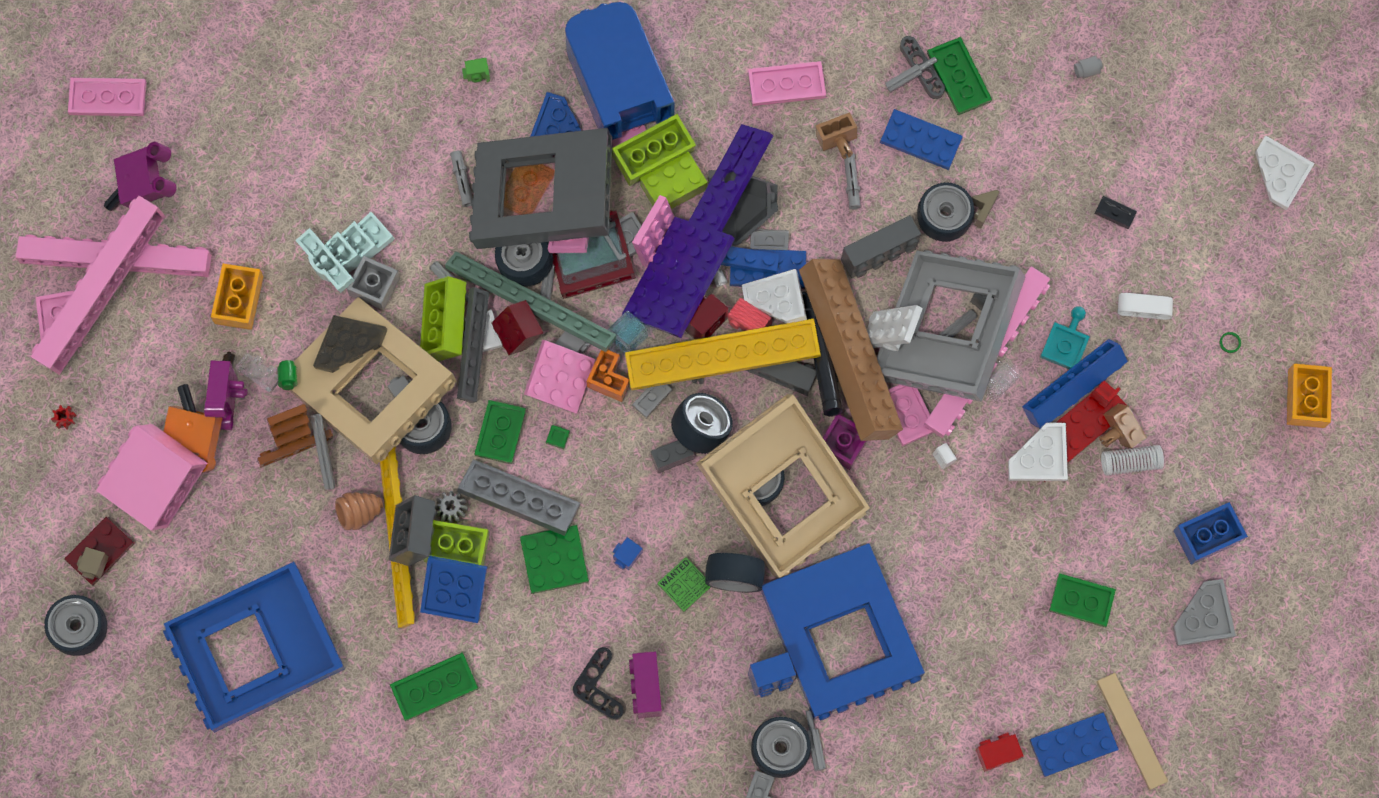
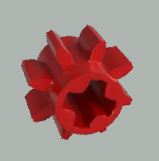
[51,405,77,430]

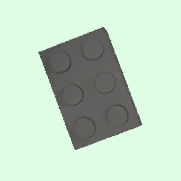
[389,495,436,566]

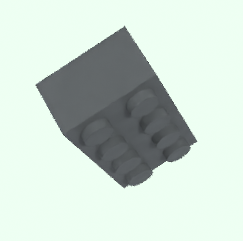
[841,215,921,279]

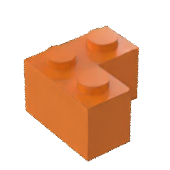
[586,350,630,402]

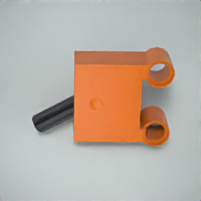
[163,384,222,473]

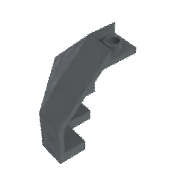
[708,170,778,245]

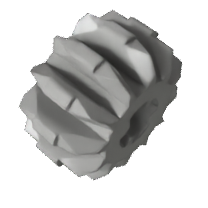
[435,491,468,523]

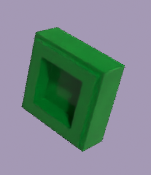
[546,425,570,450]

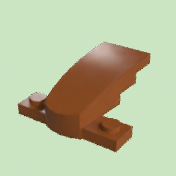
[257,404,333,468]

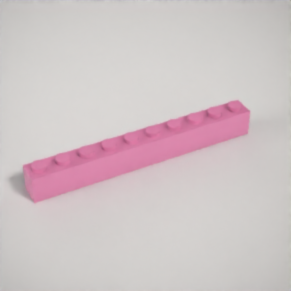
[16,234,211,277]
[923,266,1050,438]

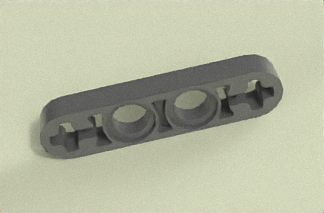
[900,36,945,99]

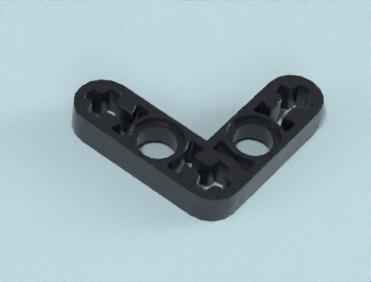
[573,647,624,720]

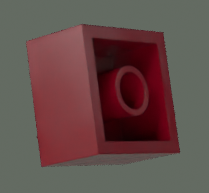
[685,293,728,340]
[491,300,544,356]

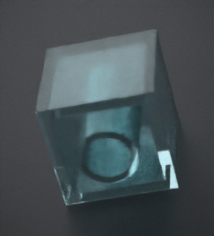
[608,310,648,354]

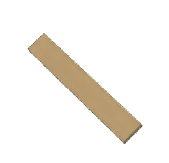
[1096,673,1168,790]

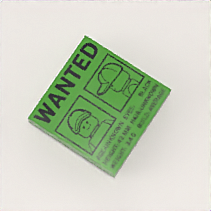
[657,557,711,612]

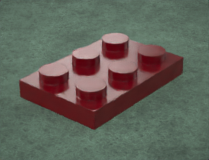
[64,517,135,586]

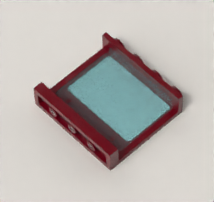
[553,210,636,299]

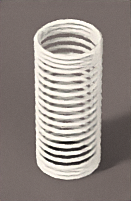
[1101,445,1164,476]

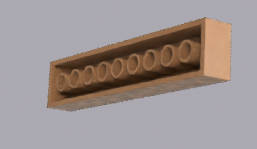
[799,259,903,441]

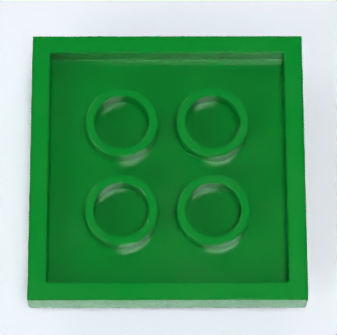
[520,525,589,594]

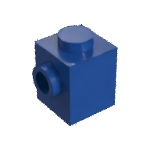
[613,537,643,570]

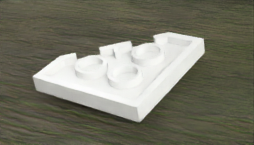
[1255,136,1315,210]
[742,269,807,324]
[1008,423,1068,481]

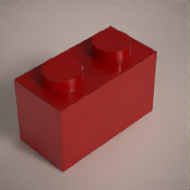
[976,733,1024,772]

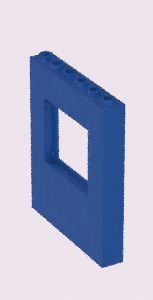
[761,543,925,721]
[163,562,345,733]

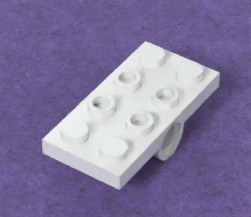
[867,305,923,351]

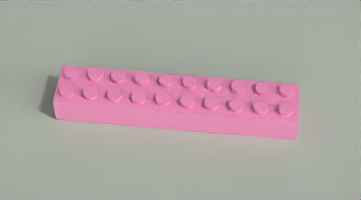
[31,196,166,375]

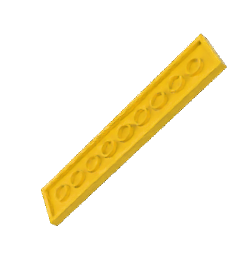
[625,319,821,391]

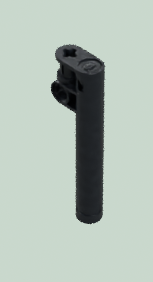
[802,291,843,417]

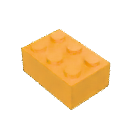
[211,263,264,330]
[1287,364,1332,428]

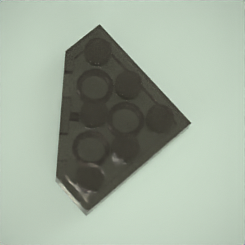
[313,315,387,373]

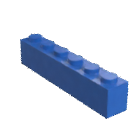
[1022,339,1128,429]

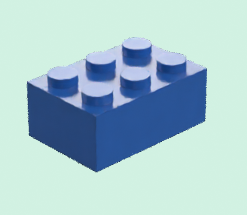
[1173,502,1248,565]
[748,652,796,698]

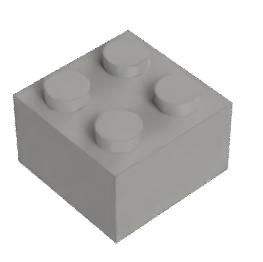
[347,256,400,311]

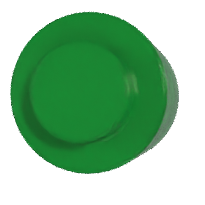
[277,360,298,390]

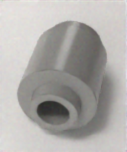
[1074,56,1103,79]

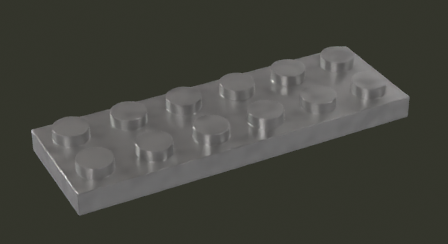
[457,459,580,536]

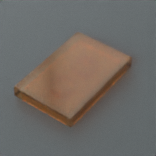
[504,164,555,215]

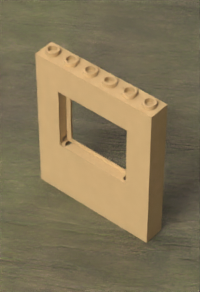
[289,297,457,465]
[696,394,870,578]

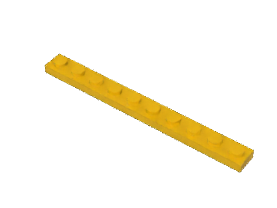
[380,447,415,628]

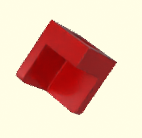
[1090,381,1121,408]

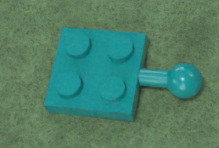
[1040,306,1090,369]

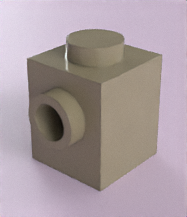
[77,547,109,580]

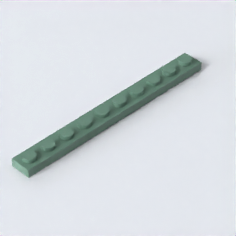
[445,251,616,352]

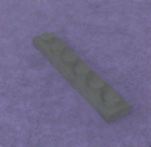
[457,287,489,403]

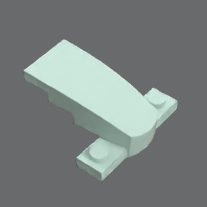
[295,212,395,293]

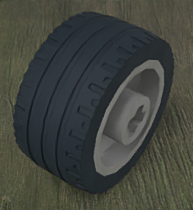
[495,242,553,287]

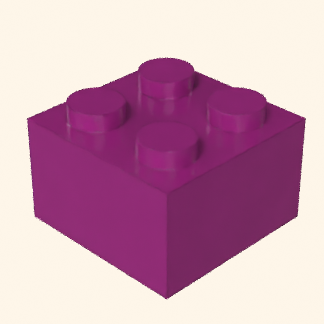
[823,415,867,470]

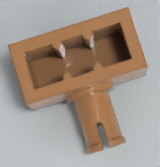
[815,112,857,159]
[1099,404,1147,448]

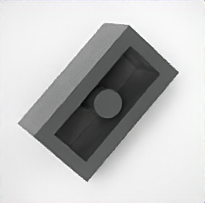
[651,440,694,473]

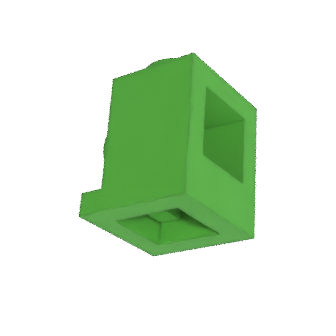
[462,58,490,83]

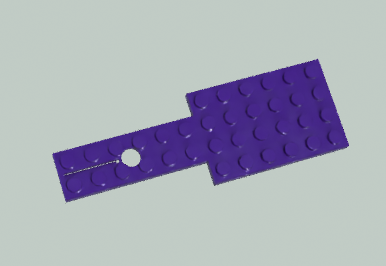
[622,124,773,338]

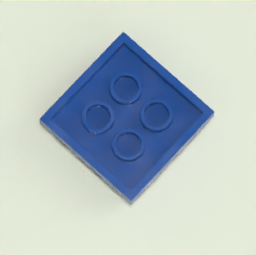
[420,555,488,623]

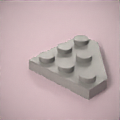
[1173,579,1236,646]

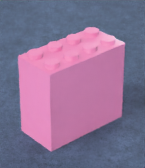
[96,424,208,531]

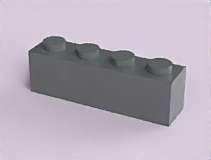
[745,361,816,396]

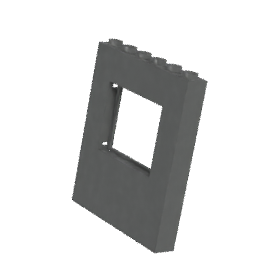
[469,128,612,249]

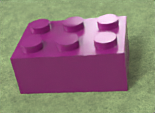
[629,651,662,719]

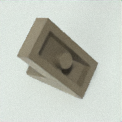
[971,190,1000,228]

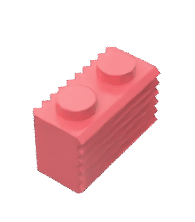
[727,298,772,331]

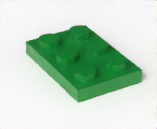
[474,400,526,464]
[1049,573,1116,628]

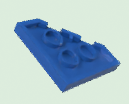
[530,92,581,137]

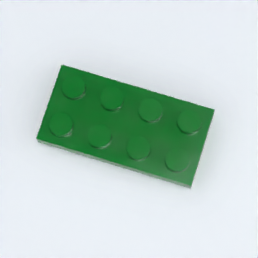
[927,37,992,115]
[389,652,478,722]

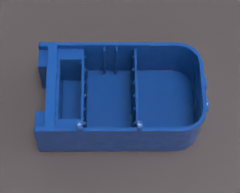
[565,2,675,140]

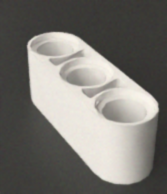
[1118,293,1173,320]

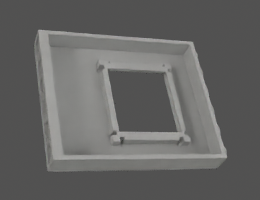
[877,250,1025,402]

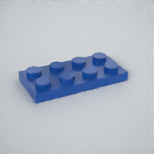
[880,109,963,170]
[730,249,806,289]
[1029,712,1119,777]

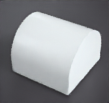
[933,443,957,469]

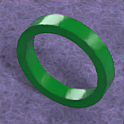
[1219,332,1241,353]

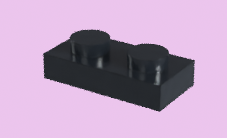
[1094,196,1137,229]

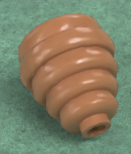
[335,492,383,530]

